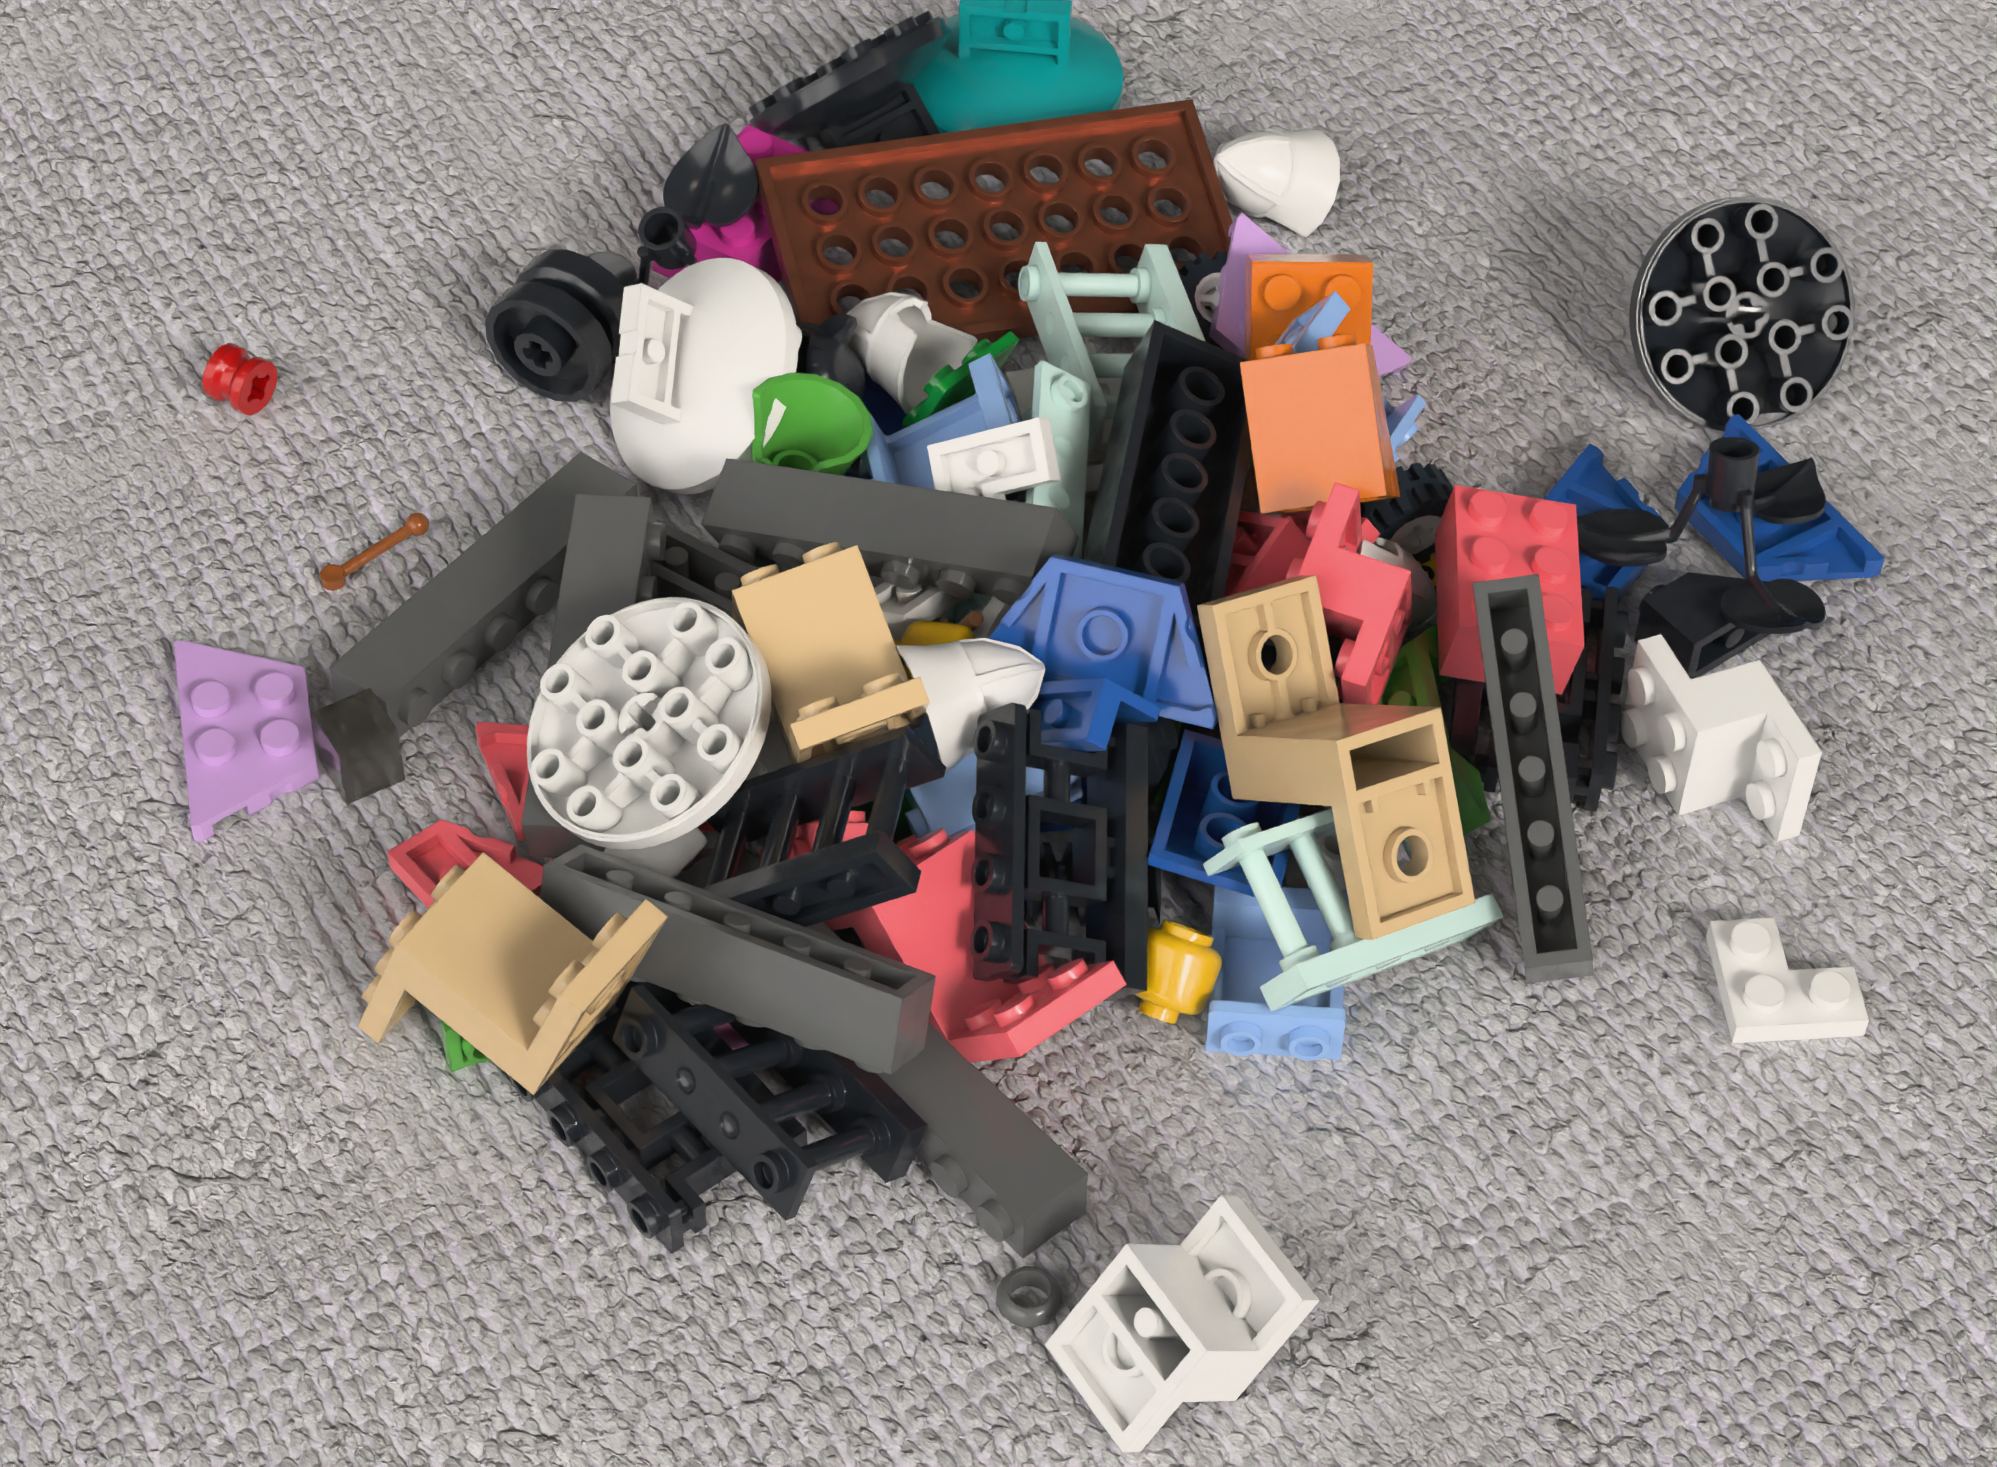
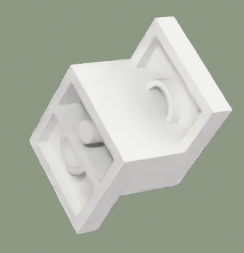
[1620,634,1822,842]
[1045,1195,1320,1453]

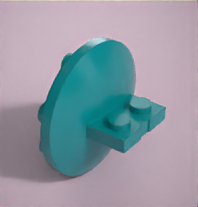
[913,0,1123,134]

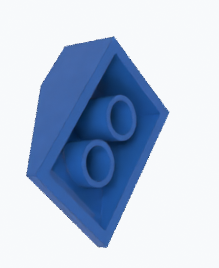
[1148,729,1301,897]

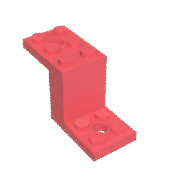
[823,828,1127,1063]

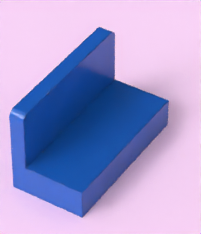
[1029,678,1161,752]

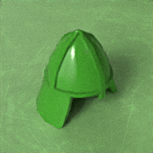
[751,373,873,476]

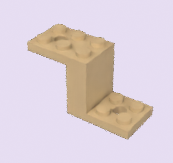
[732,542,930,764]
[1197,575,1475,940]
[357,852,668,1095]

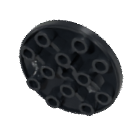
[748,10,952,149]
[1629,196,1855,432]

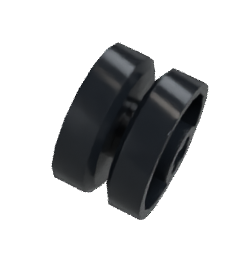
[485,249,624,402]

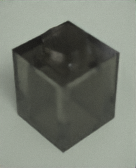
[311,688,405,804]

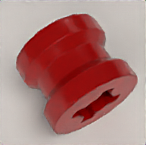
[202,343,278,416]

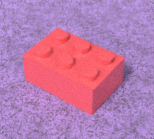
[1435,485,1585,695]

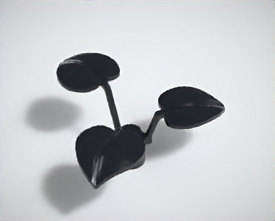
[587,123,759,287]
[1577,437,1826,634]

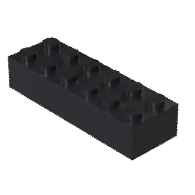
[1083,320,1251,653]

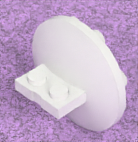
[610,258,802,495]
[527,597,772,850]

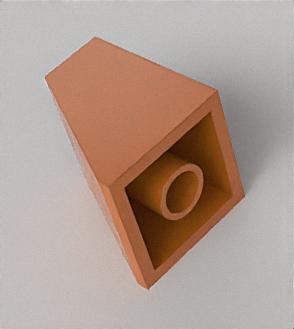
[1240,334,1400,515]

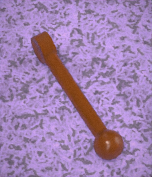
[320,513,429,591]

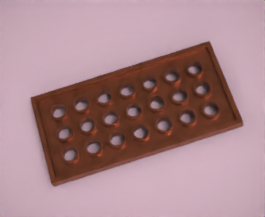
[754,99,1233,344]

